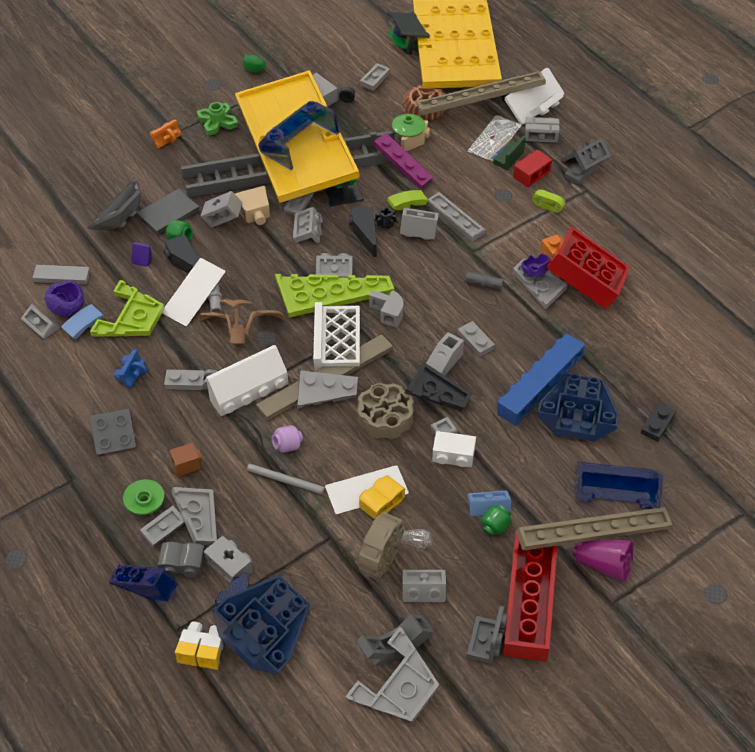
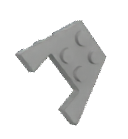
[345,627,440,723]

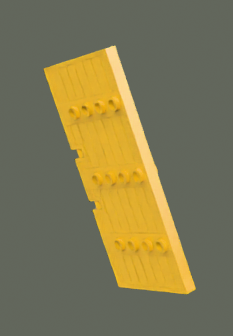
[412,0,502,89]
[235,70,360,203]

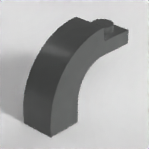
[357,614,434,665]

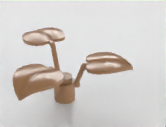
[199,299,284,344]

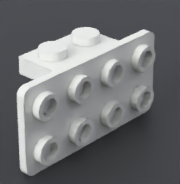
[505,68,564,125]

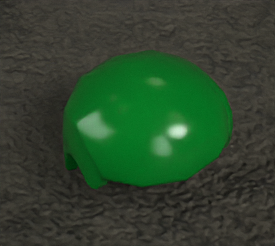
[242,54,266,74]

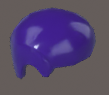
[521,253,550,278]

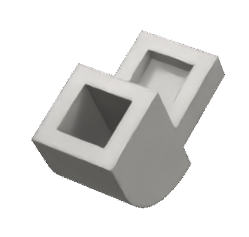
[369,290,403,328]

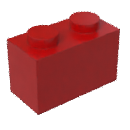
[513,149,552,188]

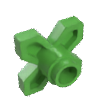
[197,102,238,136]

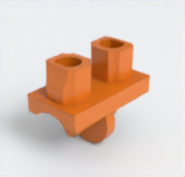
[150,119,182,149]

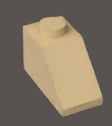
[401,120,431,152]

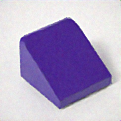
[131,242,153,267]

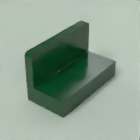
[493,136,526,170]

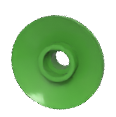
[392,114,425,137]
[123,479,164,515]

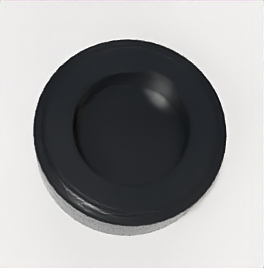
[339,86,355,103]

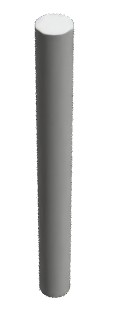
[247,463,324,495]

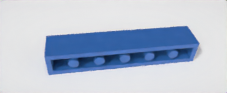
[497,333,585,426]

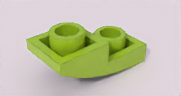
[387,190,428,211]

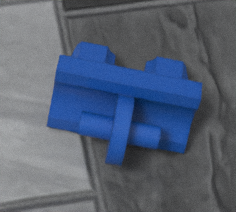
[113,350,147,388]

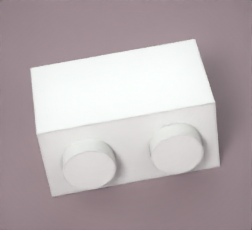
[432,431,476,467]

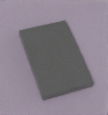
[137,188,200,235]

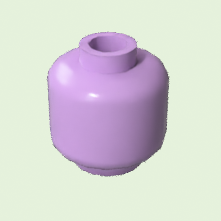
[272,425,303,453]

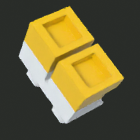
[175,622,224,670]

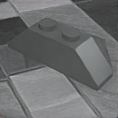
[87,179,141,231]

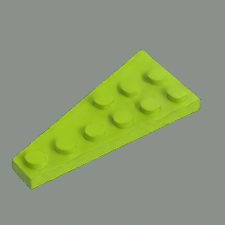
[275,274,394,318]

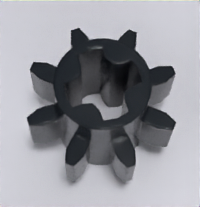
[375,207,397,229]

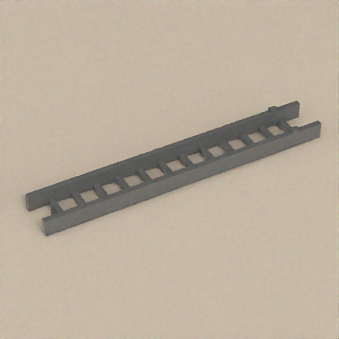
[181,130,395,197]

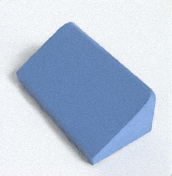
[467,491,511,516]

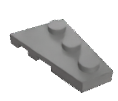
[513,258,568,309]
[297,370,358,408]

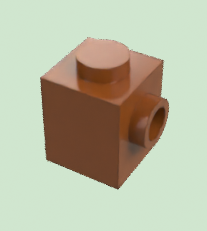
[170,443,202,477]

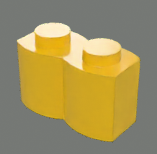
[359,475,405,519]

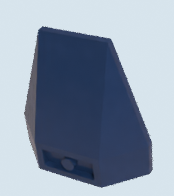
[537,374,619,442]
[212,575,310,674]

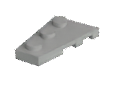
[171,487,217,546]

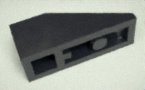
[349,207,377,257]
[164,234,199,274]

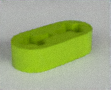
[532,190,565,213]

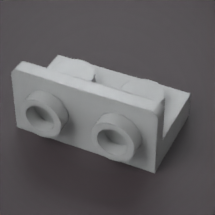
[293,207,323,243]
[316,253,353,277]
[403,570,446,602]

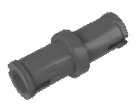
[465,271,503,290]

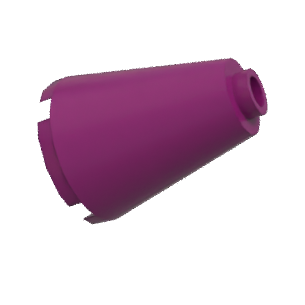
[573,540,634,582]

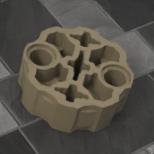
[357,383,414,440]
[358,512,405,578]

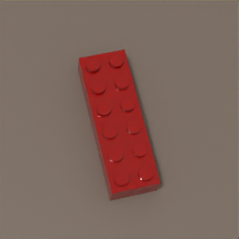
[503,530,557,662]

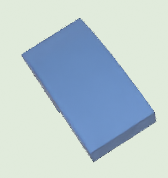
[61,304,104,340]

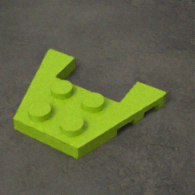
[90,280,164,337]

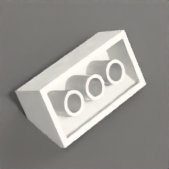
[206,345,288,416]

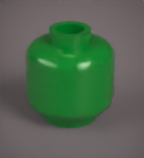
[166,220,193,241]
[481,505,512,536]

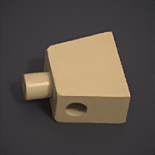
[235,186,270,225]

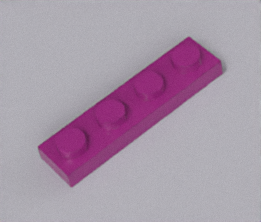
[373,133,433,189]

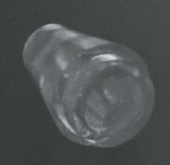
[401,528,433,549]

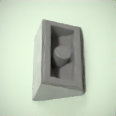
[21,304,61,339]

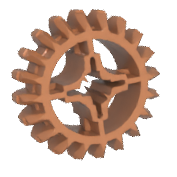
[403,85,446,121]

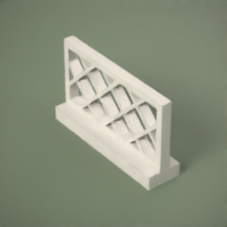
[313,302,360,371]

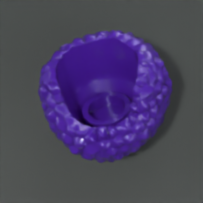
[44,281,85,317]

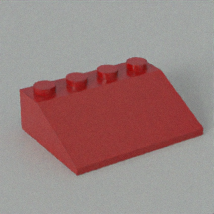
[546,226,630,309]

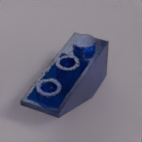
[108,565,178,601]

